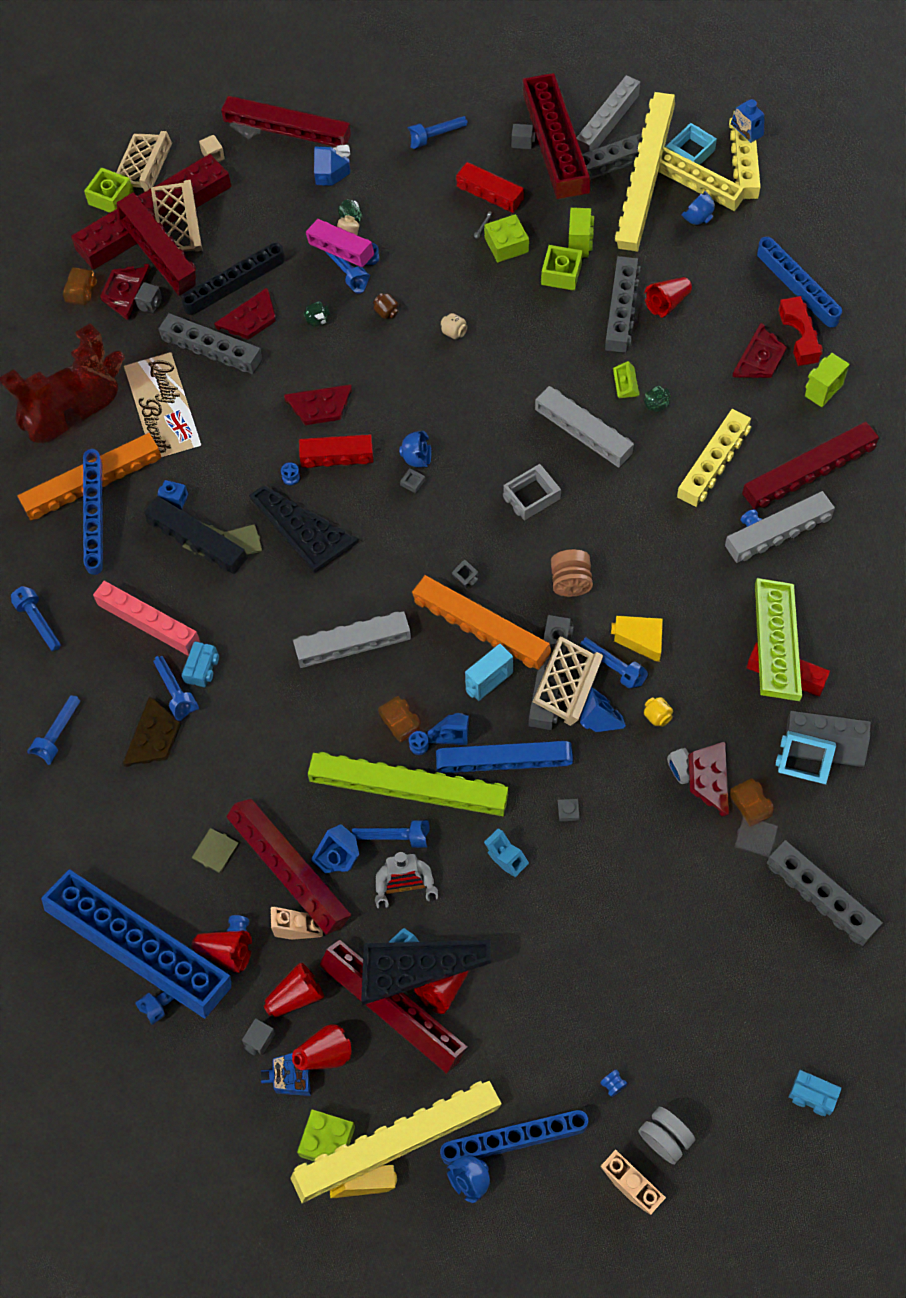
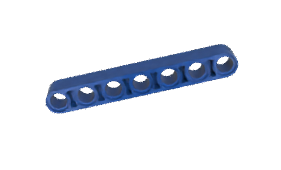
[757,237,842,327]
[83,449,103,575]
[436,741,573,773]
[440,1110,588,1165]

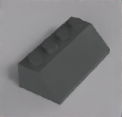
[786,711,871,767]

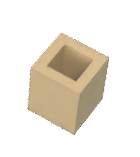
[199,135,225,162]

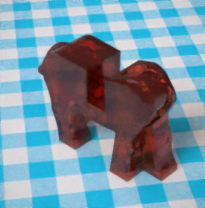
[0,323,125,443]

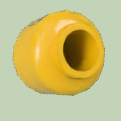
[644,697,673,727]

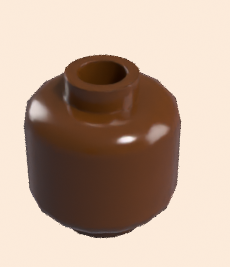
[373,293,399,319]

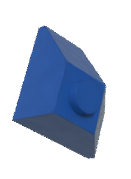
[314,147,351,186]
[580,687,626,732]
[428,713,469,745]
[311,824,359,873]

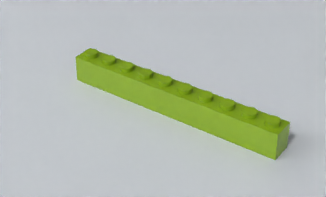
[308,752,508,816]

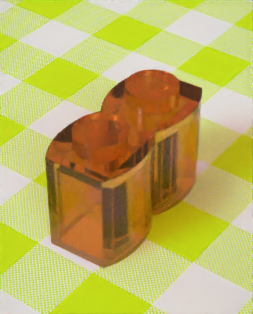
[63,267,96,305]
[378,696,421,743]
[730,778,774,827]

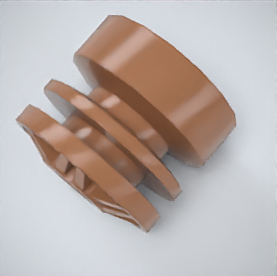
[551,549,593,597]

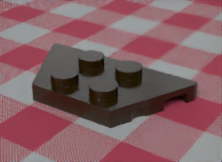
[123,697,181,767]

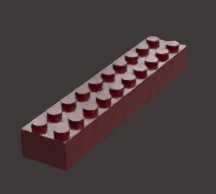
[522,73,590,199]
[71,154,231,270]

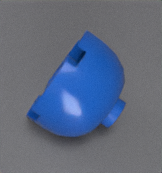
[682,191,715,225]
[399,431,431,468]
[447,1156,490,1203]

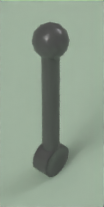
[474,211,493,239]

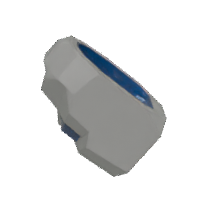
[667,748,690,784]

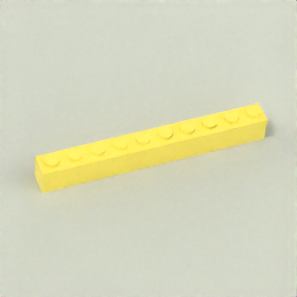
[615,92,675,252]
[291,1081,501,1203]

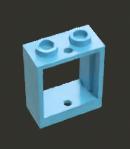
[666,123,717,165]
[465,644,513,701]
[775,731,836,784]

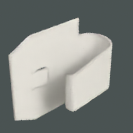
[333,145,350,158]

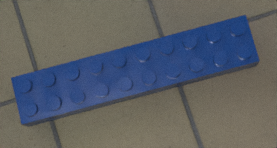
[41,869,232,1019]

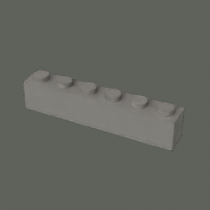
[576,75,640,154]
[535,386,634,467]
[725,491,835,563]
[293,611,411,668]

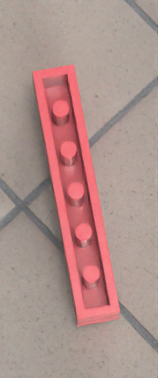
[93,581,200,656]

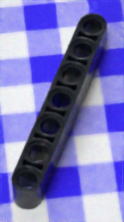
[181,243,285,315]

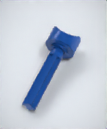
[407,116,468,149]
[325,251,370,293]
[11,586,61,652]
[580,637,648,688]
[153,656,199,721]
[27,695,81,765]
[352,820,430,848]
[135,992,174,1025]

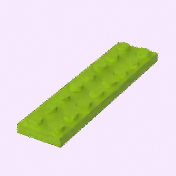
[755,578,802,701]

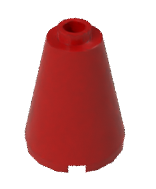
[644,277,692,317]
[191,930,252,973]
[264,963,324,1017]
[414,970,470,1014]
[292,1024,352,1070]

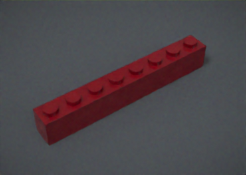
[221,96,351,147]
[742,422,879,510]
[226,799,351,935]
[319,940,467,1073]

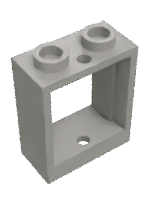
[503,464,561,521]

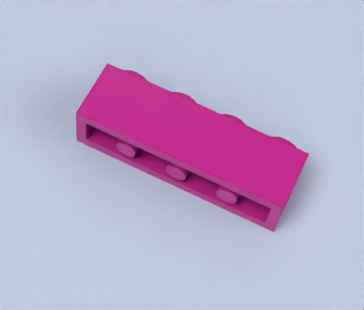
[306,219,374,267]

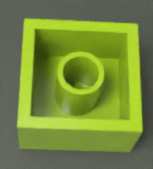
[84,168,134,212]
[568,208,594,258]
[484,214,529,263]
[541,245,582,291]
[805,353,850,407]
[297,1110,355,1162]

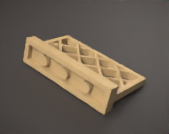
[116,131,172,192]
[151,180,202,251]
[533,636,603,726]

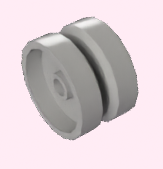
[638,1106,696,1165]

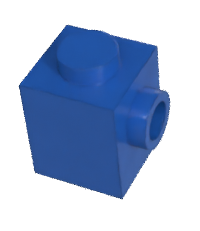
[158,480,188,509]

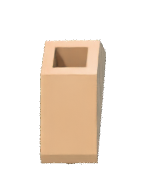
[271,907,323,940]
[600,1150,666,1215]

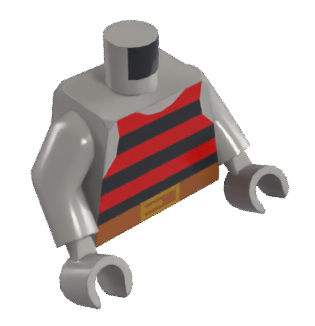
[375,852,438,908]

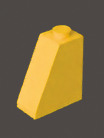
[611,616,662,662]
[330,1165,397,1198]

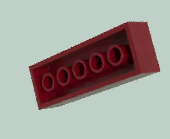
[116,192,196,296]

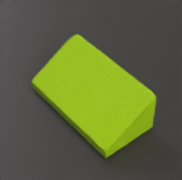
[613,361,639,398]

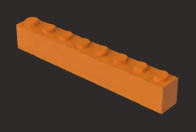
[17,433,162,521]
[412,575,552,670]

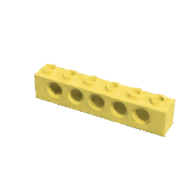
[729,111,760,199]
[658,147,744,211]
[677,409,751,507]

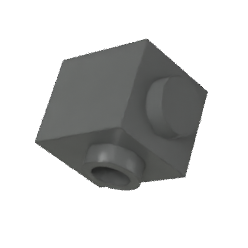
[512,124,536,149]
[135,282,162,313]
[452,559,478,588]
[242,1018,276,1056]

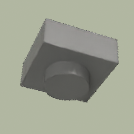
[400,468,425,493]
[558,799,579,821]

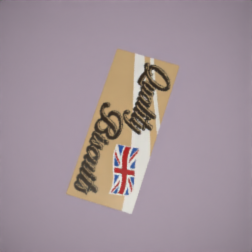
[124,352,201,457]

